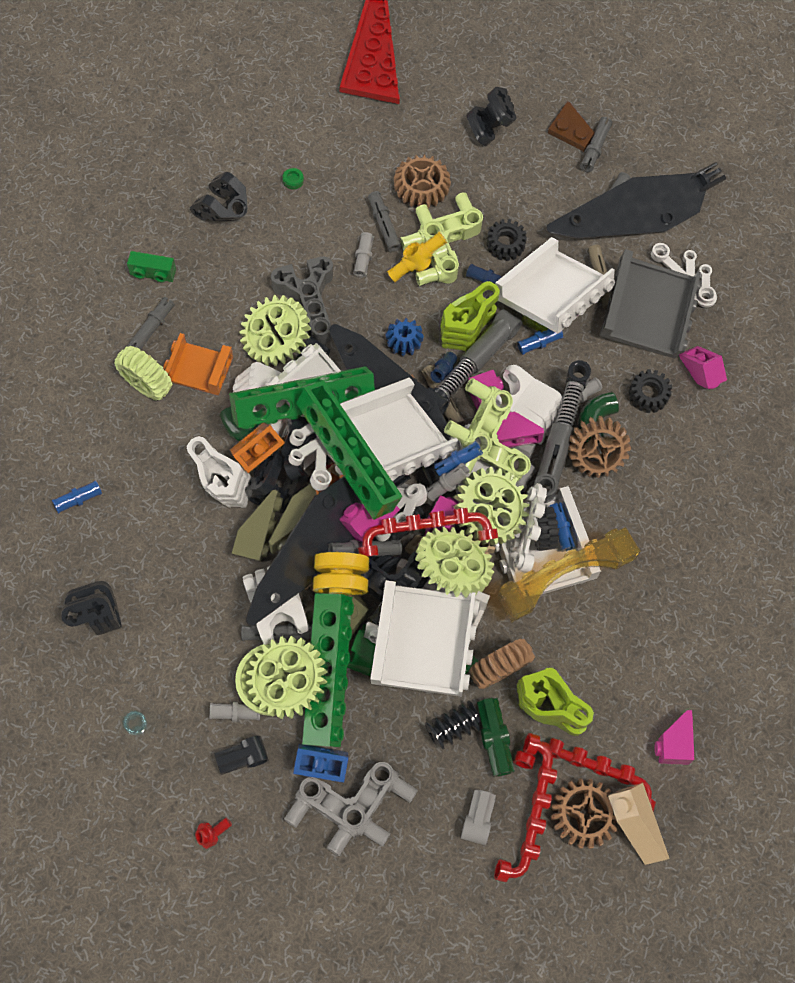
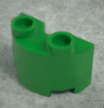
[347,623,376,677]

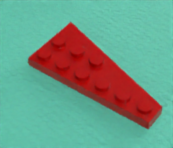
[340,0,400,104]

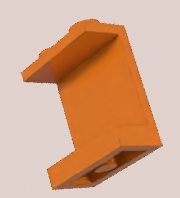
[163,333,233,396]

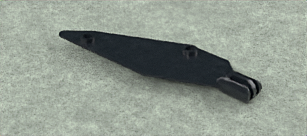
[546,162,726,238]
[329,324,451,486]
[246,474,411,626]

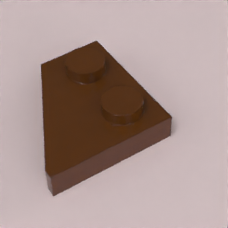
[548,101,595,152]

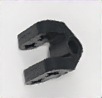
[466,87,517,146]
[190,172,248,221]
[281,416,334,481]
[246,451,309,513]
[61,581,122,636]

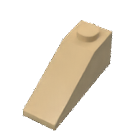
[608,783,669,865]

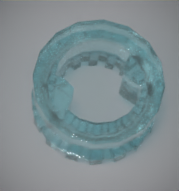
[123,711,147,735]

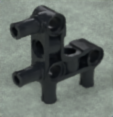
[361,549,430,626]

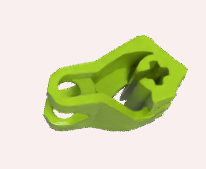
[440,281,500,352]
[517,668,594,736]

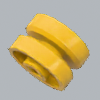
[313,552,369,595]

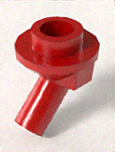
[195,817,232,849]

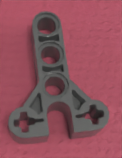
[271,256,333,345]

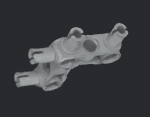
[284,762,418,856]

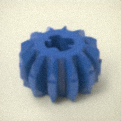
[386,318,424,357]

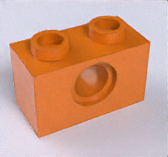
[230,423,285,473]

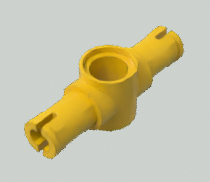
[387,231,448,282]

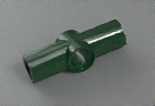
[477,698,515,777]

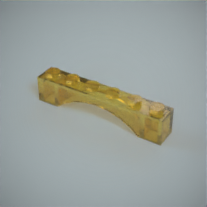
[497,527,641,622]

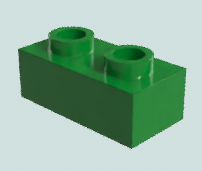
[127,251,176,282]

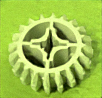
[114,346,173,401]

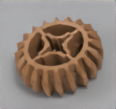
[393,154,451,209]
[568,416,631,478]
[469,639,535,689]
[551,779,618,849]

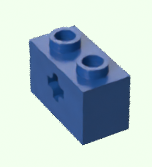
[293,744,349,783]

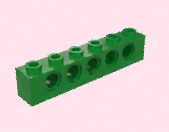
[229,366,375,429]
[296,380,403,520]
[302,593,354,747]

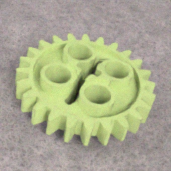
[240,295,311,366]
[453,467,530,545]
[415,527,494,598]
[246,636,328,719]

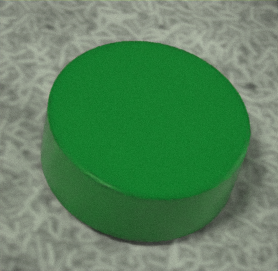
[283,168,304,190]

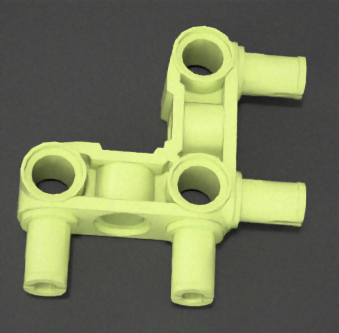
[400,193,483,286]
[444,378,531,499]

